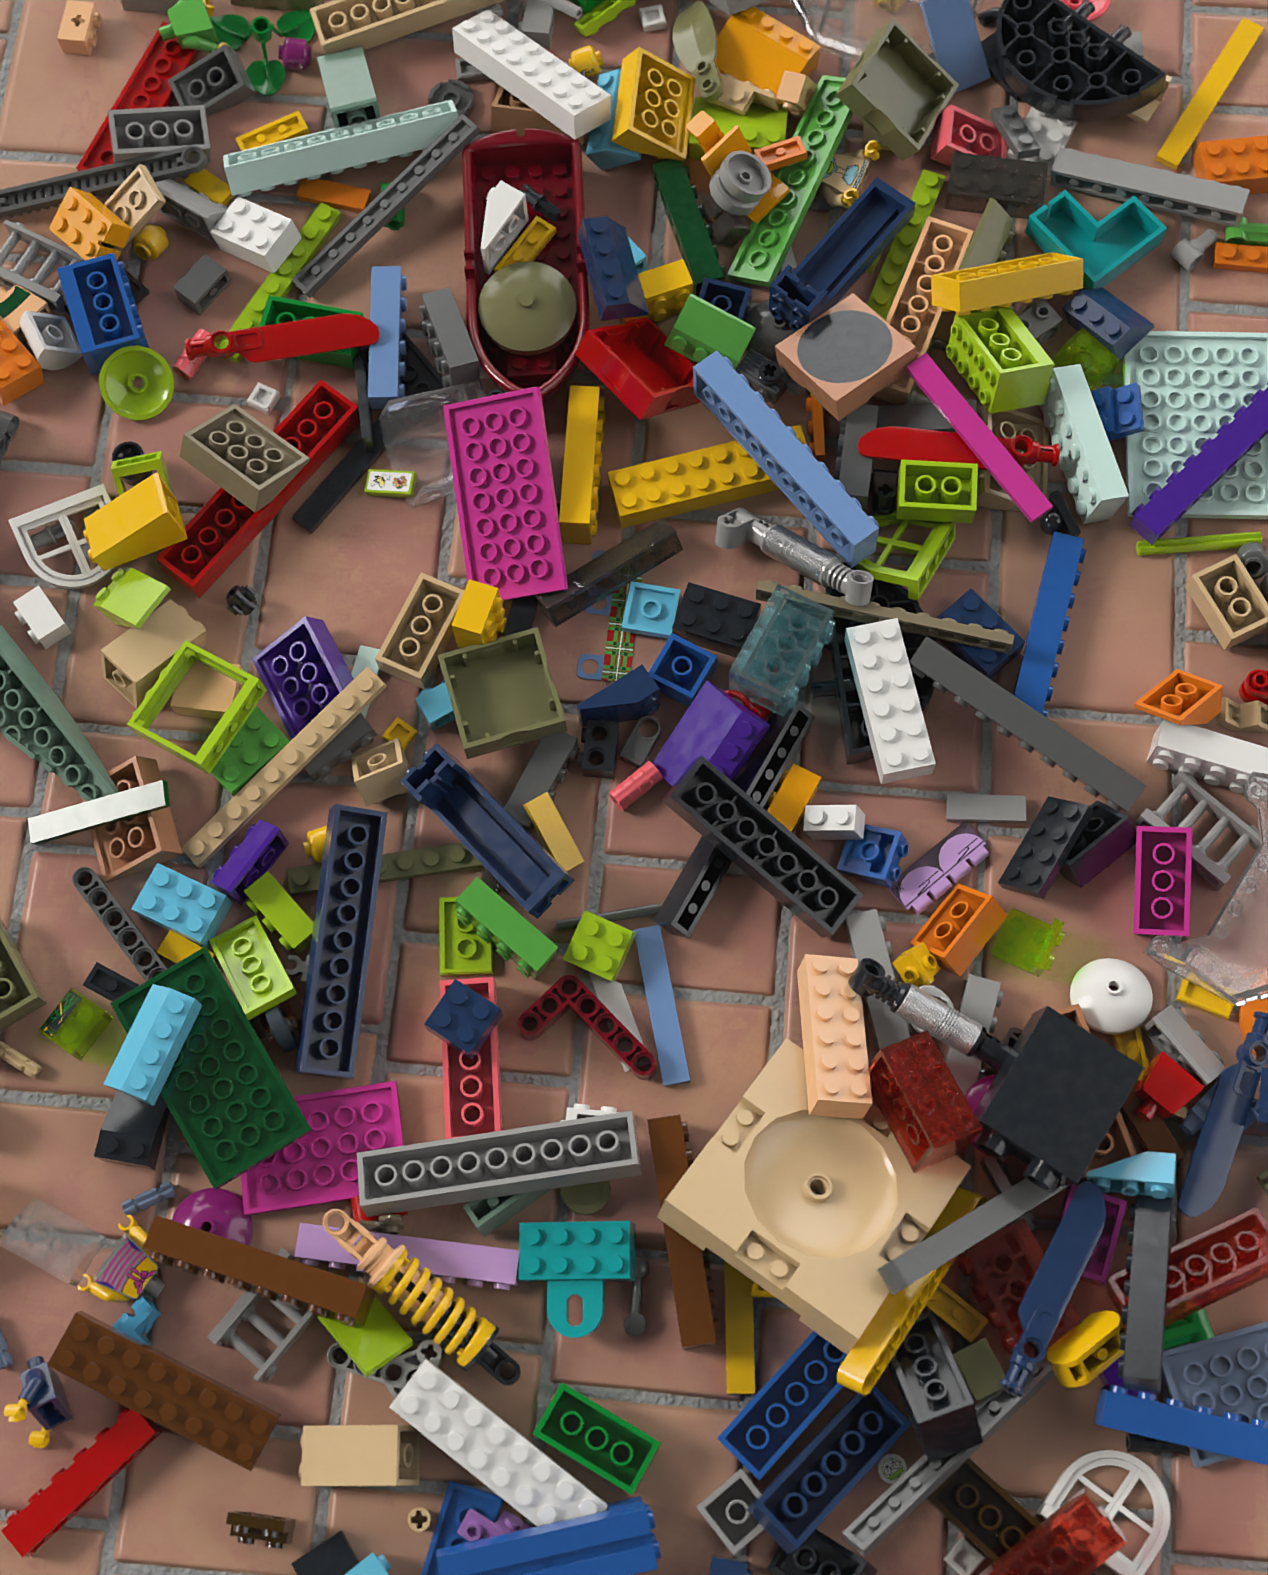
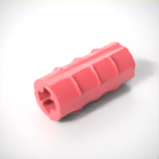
[172,329,212,381]
[608,761,663,811]

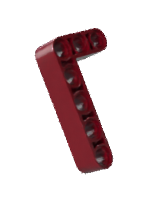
[517,974,656,1080]

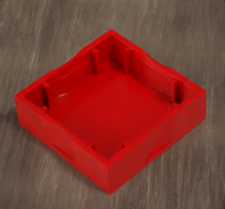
[574,317,700,420]

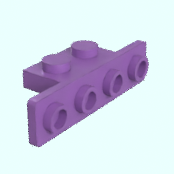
[458,1509,532,1542]

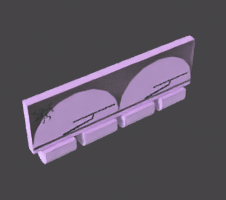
[886,821,989,915]

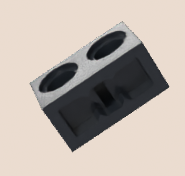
[578,719,620,779]

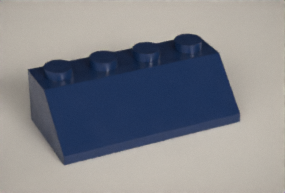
[578,216,649,321]

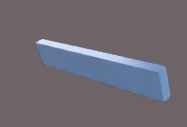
[634,925,690,1087]

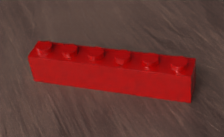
[1,1407,162,1558]

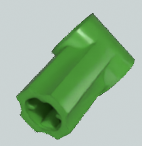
[1225,217,1268,247]

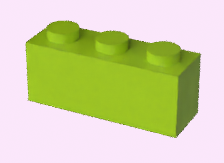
[243,871,314,955]

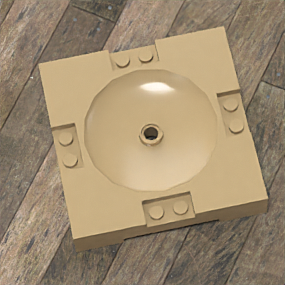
[657,1038,971,1354]

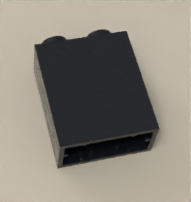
[967,1006,1144,1192]

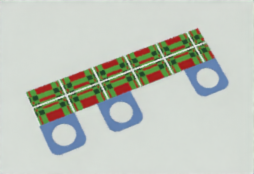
[577,550,645,682]

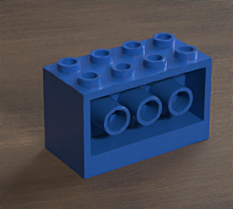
[57,253,149,375]

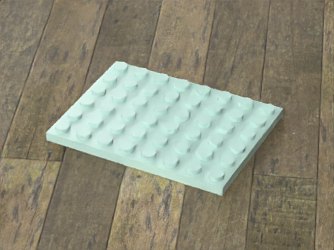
[1123,331,1268,519]

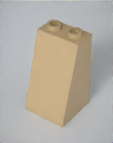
[100,599,206,709]
[299,1425,421,1486]

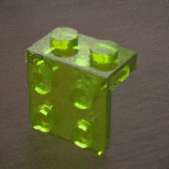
[991,908,1066,977]

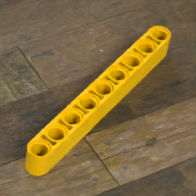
[837,1187,987,1395]

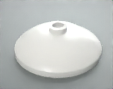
[1070,958,1153,1035]

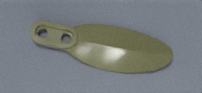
[672,1,724,102]

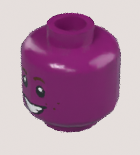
[278,38,312,70]

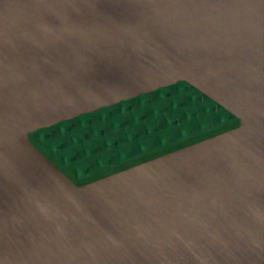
[110,946,313,1190]

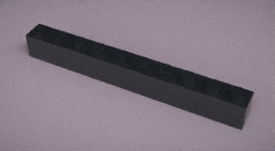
[653,701,815,938]

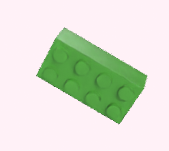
[455,877,558,980]

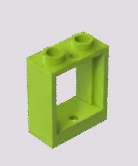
[111,451,175,496]

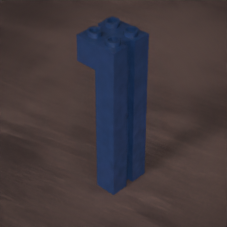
[768,177,916,332]
[400,743,575,919]

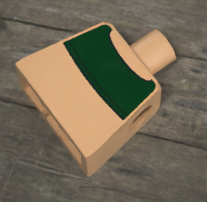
[0,285,53,343]

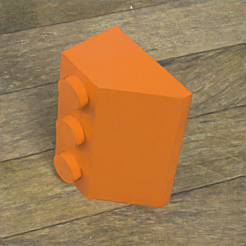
[910,883,1008,977]

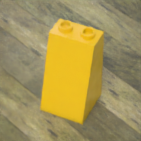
[83,472,188,572]

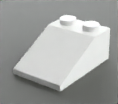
[481,181,529,275]

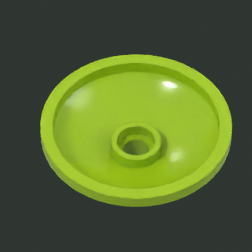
[99,346,174,420]

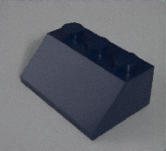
[1062,287,1154,361]

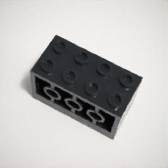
[888,1311,984,1463]

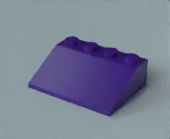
[251,616,354,739]
[652,680,770,786]

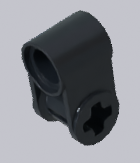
[871,469,898,516]

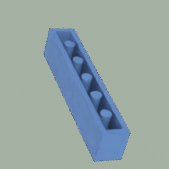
[368,266,408,409]

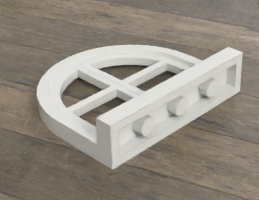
[8,484,115,589]
[1036,1450,1170,1575]

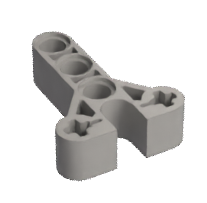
[327,1340,445,1422]

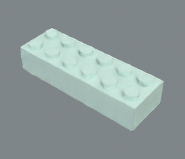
[1038,364,1129,524]

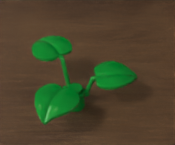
[209,10,316,96]

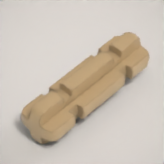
[0,1041,42,1079]

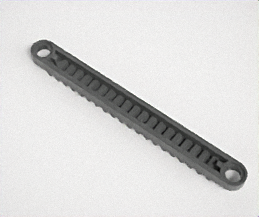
[0,145,208,218]

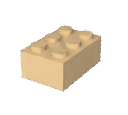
[1185,554,1268,651]

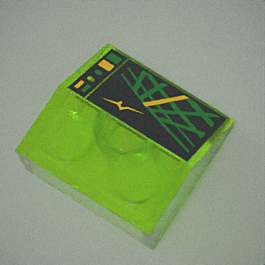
[38,987,114,1061]

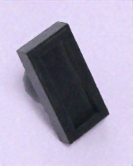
[1040,490,1081,537]

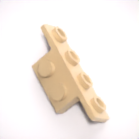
[704,73,780,115]

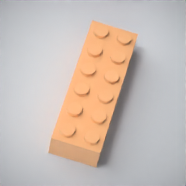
[797,954,872,1119]

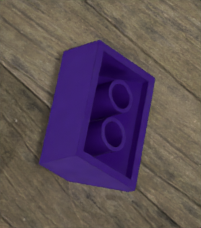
[212,820,289,906]

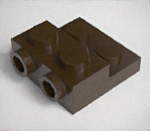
[226,1511,296,1549]

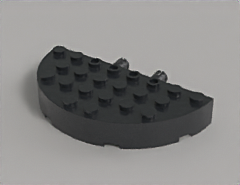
[996,0,1167,122]
[804,563,937,765]

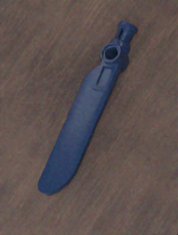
[1177,1011,1268,1217]
[998,1182,1106,1397]

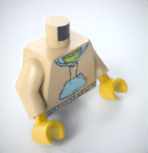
[819,140,881,209]

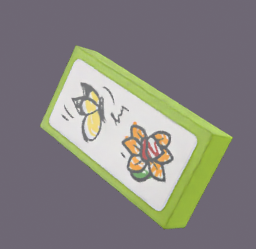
[364,469,418,498]

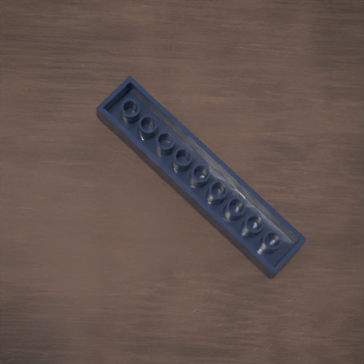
[294,804,388,1080]

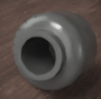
[1236,542,1268,579]

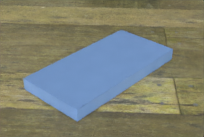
[920,0,991,93]

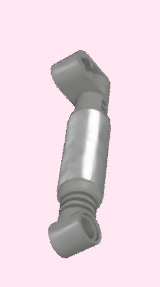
[715,508,874,606]

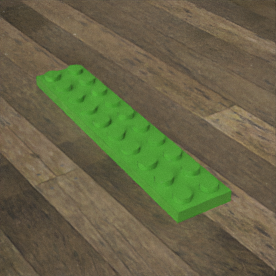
[727,75,854,287]

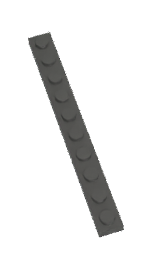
[292,114,480,298]
[842,1348,1055,1557]

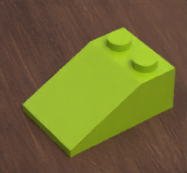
[93,567,171,629]

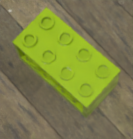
[946,306,1054,414]

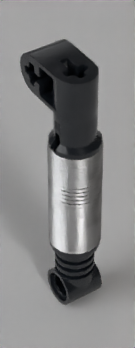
[848,958,1023,1071]

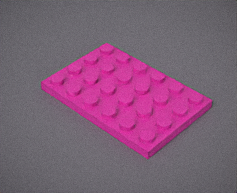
[241,1081,404,1215]

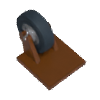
[249,968,303,1053]

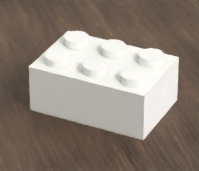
[210,196,302,274]

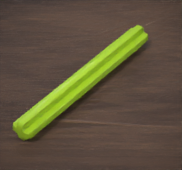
[1136,532,1263,556]

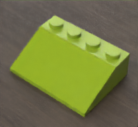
[689,97,788,160]

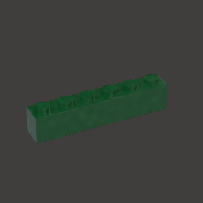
[653,159,727,296]

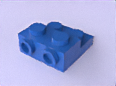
[1090,382,1144,441]
[837,824,909,888]

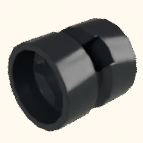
[112,442,152,486]

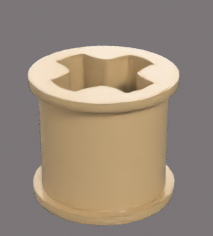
[407,1507,433,1532]

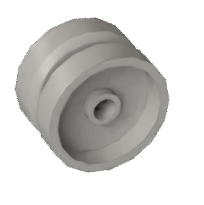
[709,151,772,216]

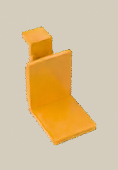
[685,111,790,223]

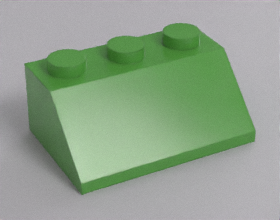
[664,293,756,370]

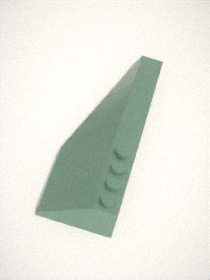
[0,624,119,801]

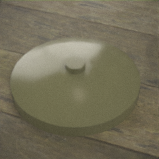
[478,262,577,356]

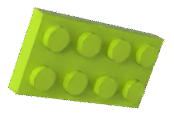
[209,915,297,1020]

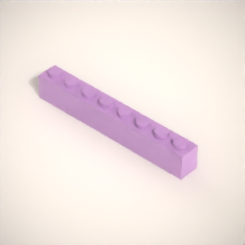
[294,1223,519,1291]

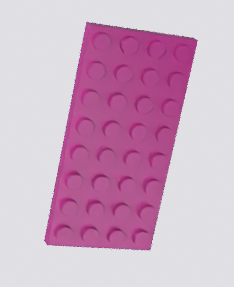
[443,386,569,601]

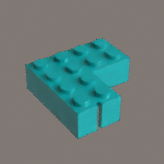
[1025,190,1167,290]

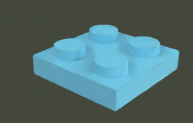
[622,581,681,639]

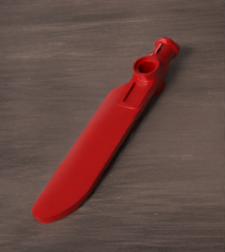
[185,314,380,363]
[857,426,1060,470]

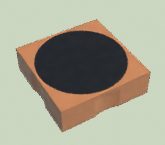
[775,293,917,421]

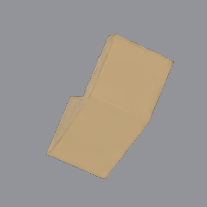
[1216,697,1268,733]

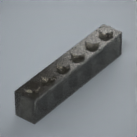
[535,518,683,627]

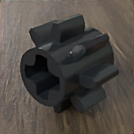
[225,585,257,616]

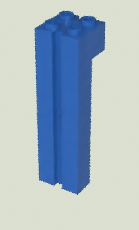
[436,1496,661,1575]

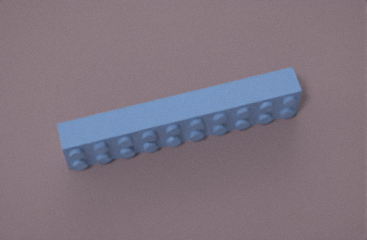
[693,351,879,569]

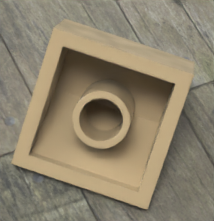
[351,738,410,806]

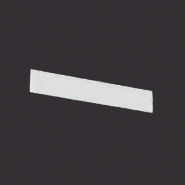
[588,971,650,1072]

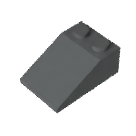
[168,44,256,116]

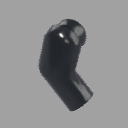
[977,7,1001,25]

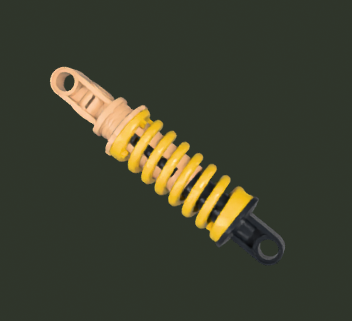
[323,1209,521,1385]

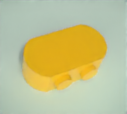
[1046,1311,1126,1388]

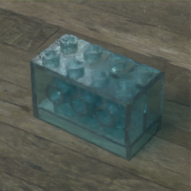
[728,584,836,716]

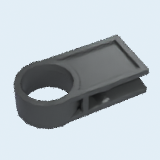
[619,716,661,768]

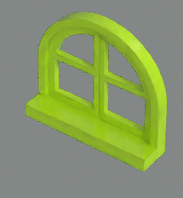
[855,510,956,601]

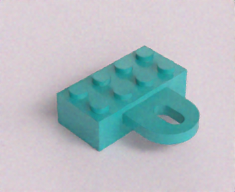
[519,1221,636,1338]

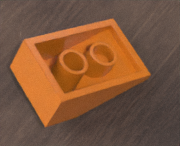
[1134,669,1223,725]

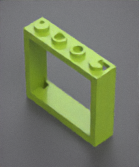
[127,640,267,774]

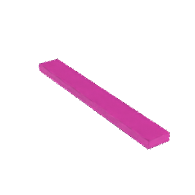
[905,353,1053,523]

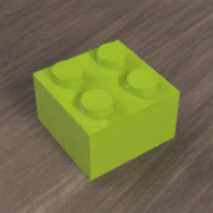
[563,910,637,982]

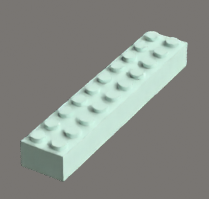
[223,100,459,197]

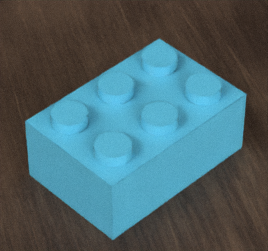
[131,863,233,949]

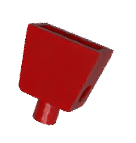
[1135,1051,1204,1122]

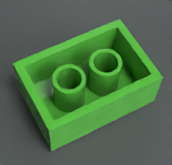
[211,706,290,797]

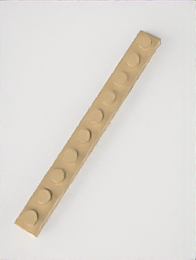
[181,666,387,868]

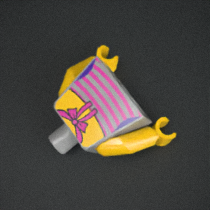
[77,1215,166,1302]

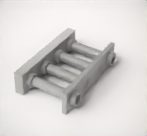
[0,220,85,315]
[1135,771,1264,891]
[207,1248,317,1382]

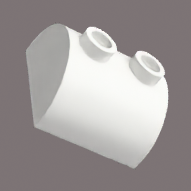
[20,311,82,370]

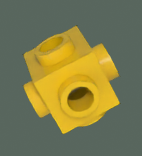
[892,942,941,987]

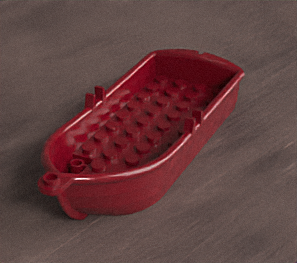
[462,128,590,410]

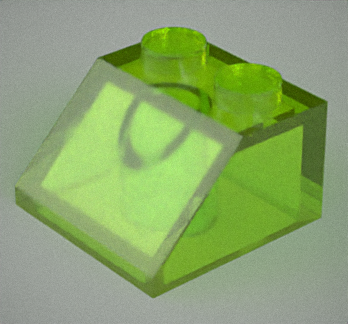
[1052,328,1119,391]

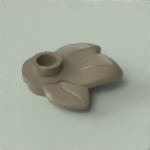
[359,1214,404,1235]

